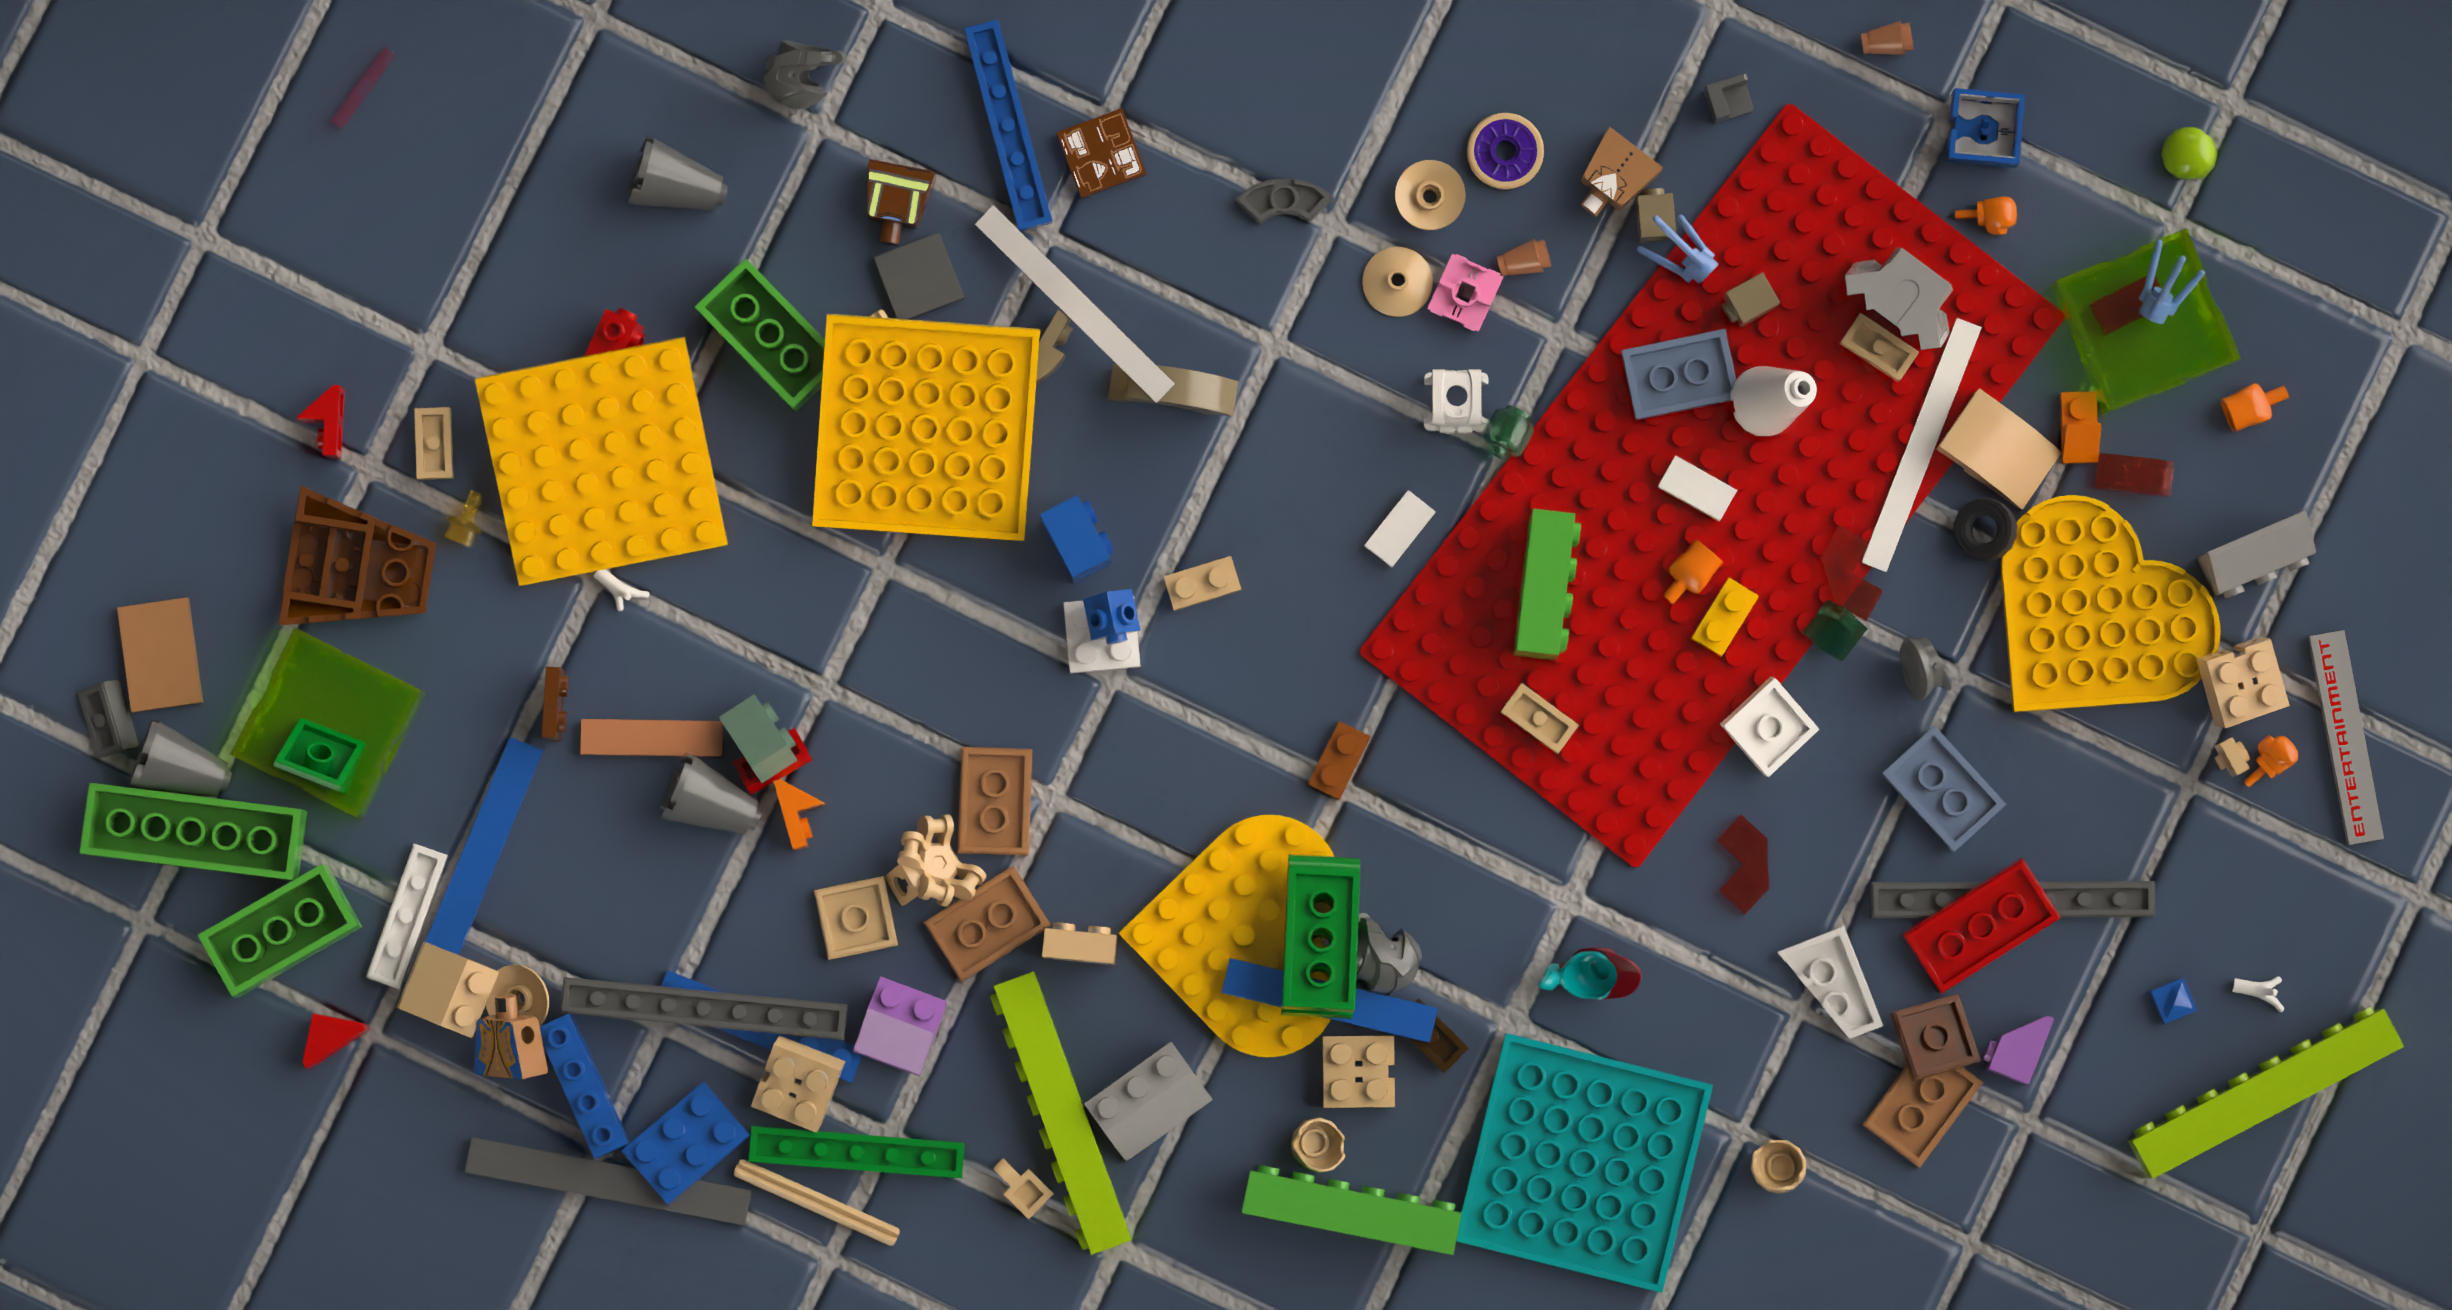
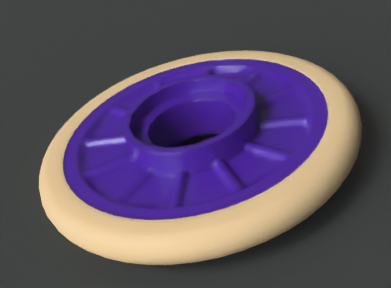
[1467,113,1544,189]

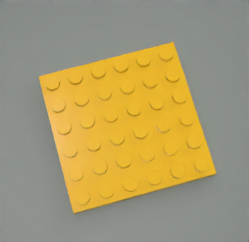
[812,314,1040,541]
[475,337,728,586]

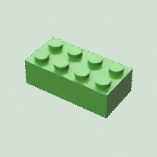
[695,258,825,413]
[1513,509,1581,660]
[198,864,363,998]

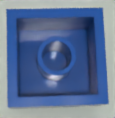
[1040,495,1114,583]

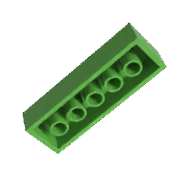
[80,783,308,881]
[1242,1165,1462,1255]

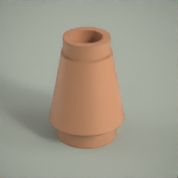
[1861,20,1914,55]
[1497,239,1551,276]

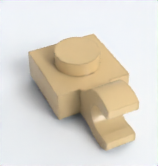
[2214,737,2250,777]
[993,1158,1054,1219]

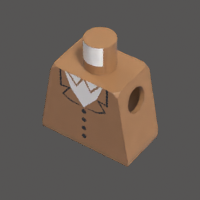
[1580,127,1663,217]

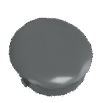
[1900,636,1952,701]

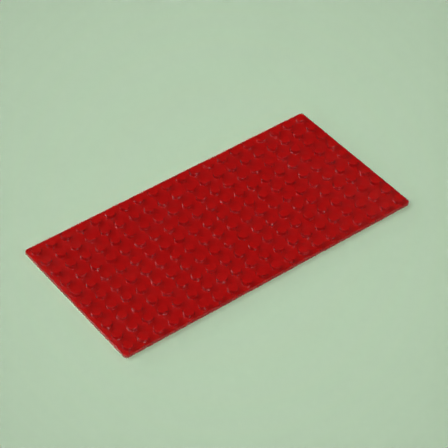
[1360,104,2065,867]

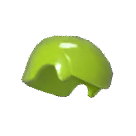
[2161,127,2218,180]

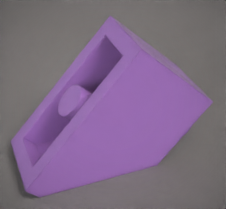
[1983,1016,2054,1085]

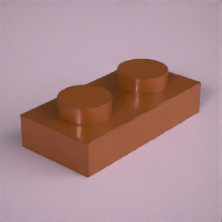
[1308,721,1371,800]

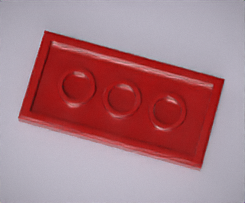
[1902,857,2061,994]

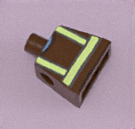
[867,159,937,246]

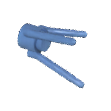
[1637,215,1718,284]
[2138,239,2205,324]

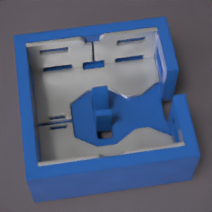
[1946,88,2025,168]

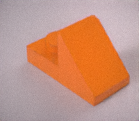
[2059,391,2101,464]
[773,779,826,851]

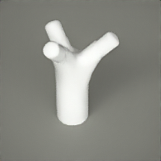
[594,569,649,611]
[2232,976,2284,1012]

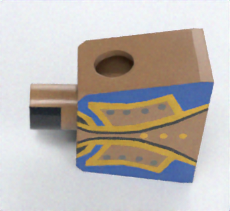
[474,994,548,1079]

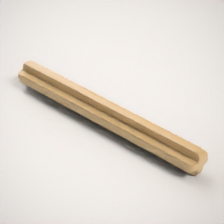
[734,1159,900,1246]

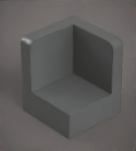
[1703,73,1754,124]

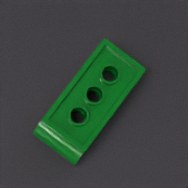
[1281,854,1360,1019]

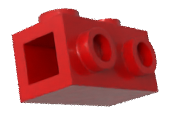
[584,307,645,356]

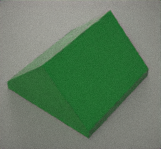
[273,717,366,794]

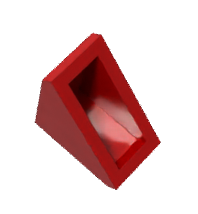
[302,1013,371,1069]

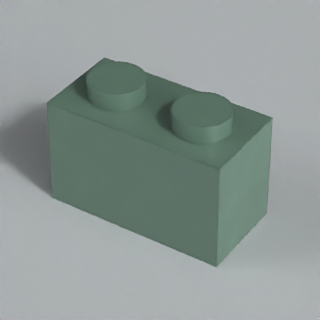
[719,694,797,783]

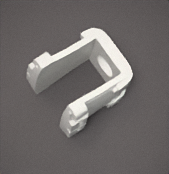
[1424,369,1488,434]

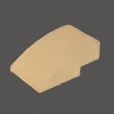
[1936,388,2062,511]

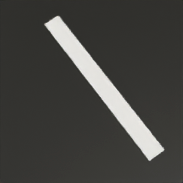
[975,205,1175,403]
[1862,318,1982,572]

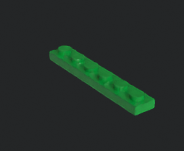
[749,1126,965,1179]

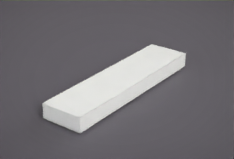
[366,844,448,989]

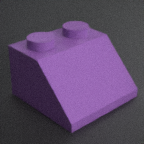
[853,976,947,1077]

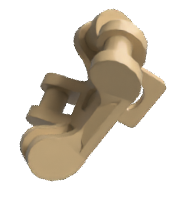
[885,814,986,907]

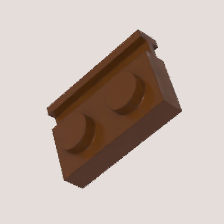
[542,666,569,741]

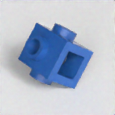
[1083,589,1140,645]

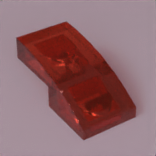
[2095,453,2174,497]

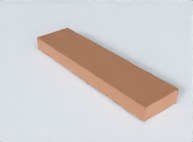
[580,719,724,757]

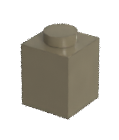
[1635,188,1676,243]
[1722,272,1780,328]

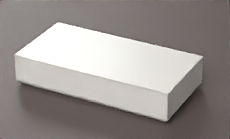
[1658,455,1737,522]
[1364,490,1436,568]

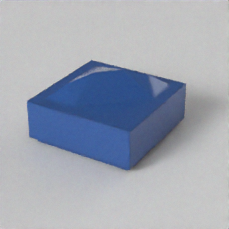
[2149,978,2198,1024]

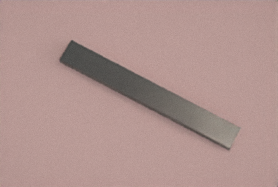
[1870,881,2155,918]
[560,977,848,1040]
[465,1137,752,1225]

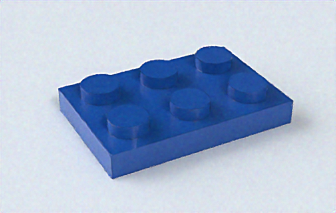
[622,1082,750,1206]

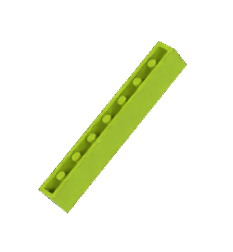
[990,971,1132,1255]
[2128,1006,2404,1179]

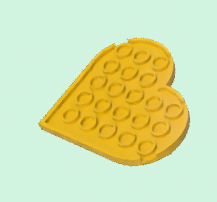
[2001,495,2220,713]
[1119,815,1334,1057]

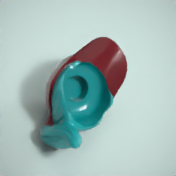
[1538,947,1642,1000]

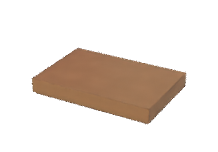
[117,597,203,713]
[958,747,1033,856]
[923,866,1051,983]
[1862,1064,1983,1168]

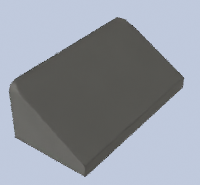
[77,680,139,759]

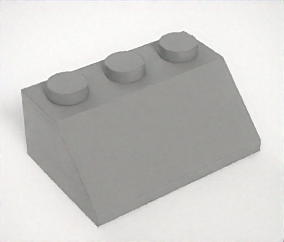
[2196,511,2316,599]
[1084,1042,1213,1162]

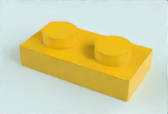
[1691,578,1759,657]

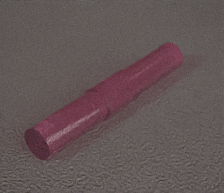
[331,47,396,129]

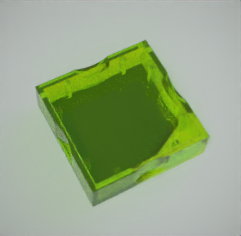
[2051,228,2241,415]
[230,627,427,820]

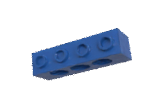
[540,1014,631,1159]

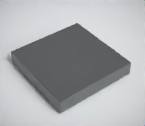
[874,232,965,320]

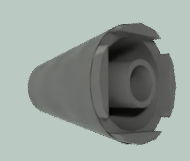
[627,135,728,210]
[129,719,232,797]
[658,753,762,834]

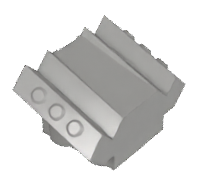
[1845,247,1953,350]

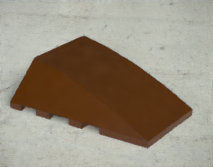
[278,486,436,626]

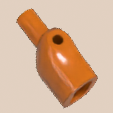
[2220,383,2289,433]
[1662,539,1723,604]

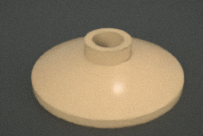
[1395,160,1466,230]
[1362,247,1433,317]
[486,964,549,1026]

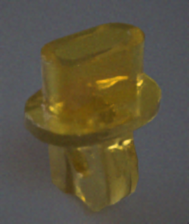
[445,490,482,547]

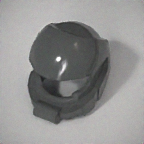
[763,40,847,109]
[1356,913,1422,996]

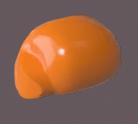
[1955,196,2017,235]
[2243,735,2299,787]

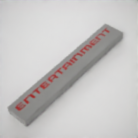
[2308,630,2384,845]

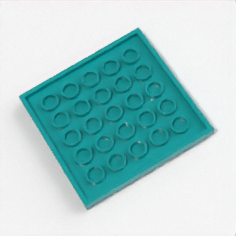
[1456,1033,1713,1293]

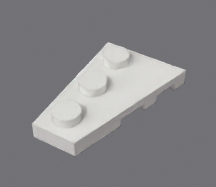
[1778,926,1883,1039]

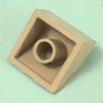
[397,941,499,1038]

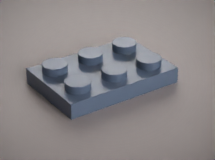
[1621,329,1736,421]
[1881,726,2007,852]

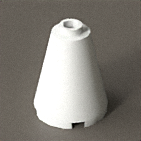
[1731,366,1817,436]

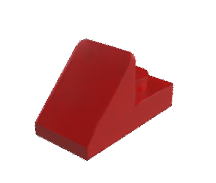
[296,385,345,459]

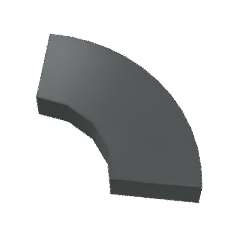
[1234,179,1334,225]

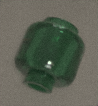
[1482,405,1534,460]

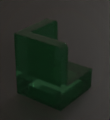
[1803,600,1868,661]

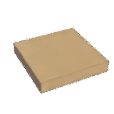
[814,876,898,960]

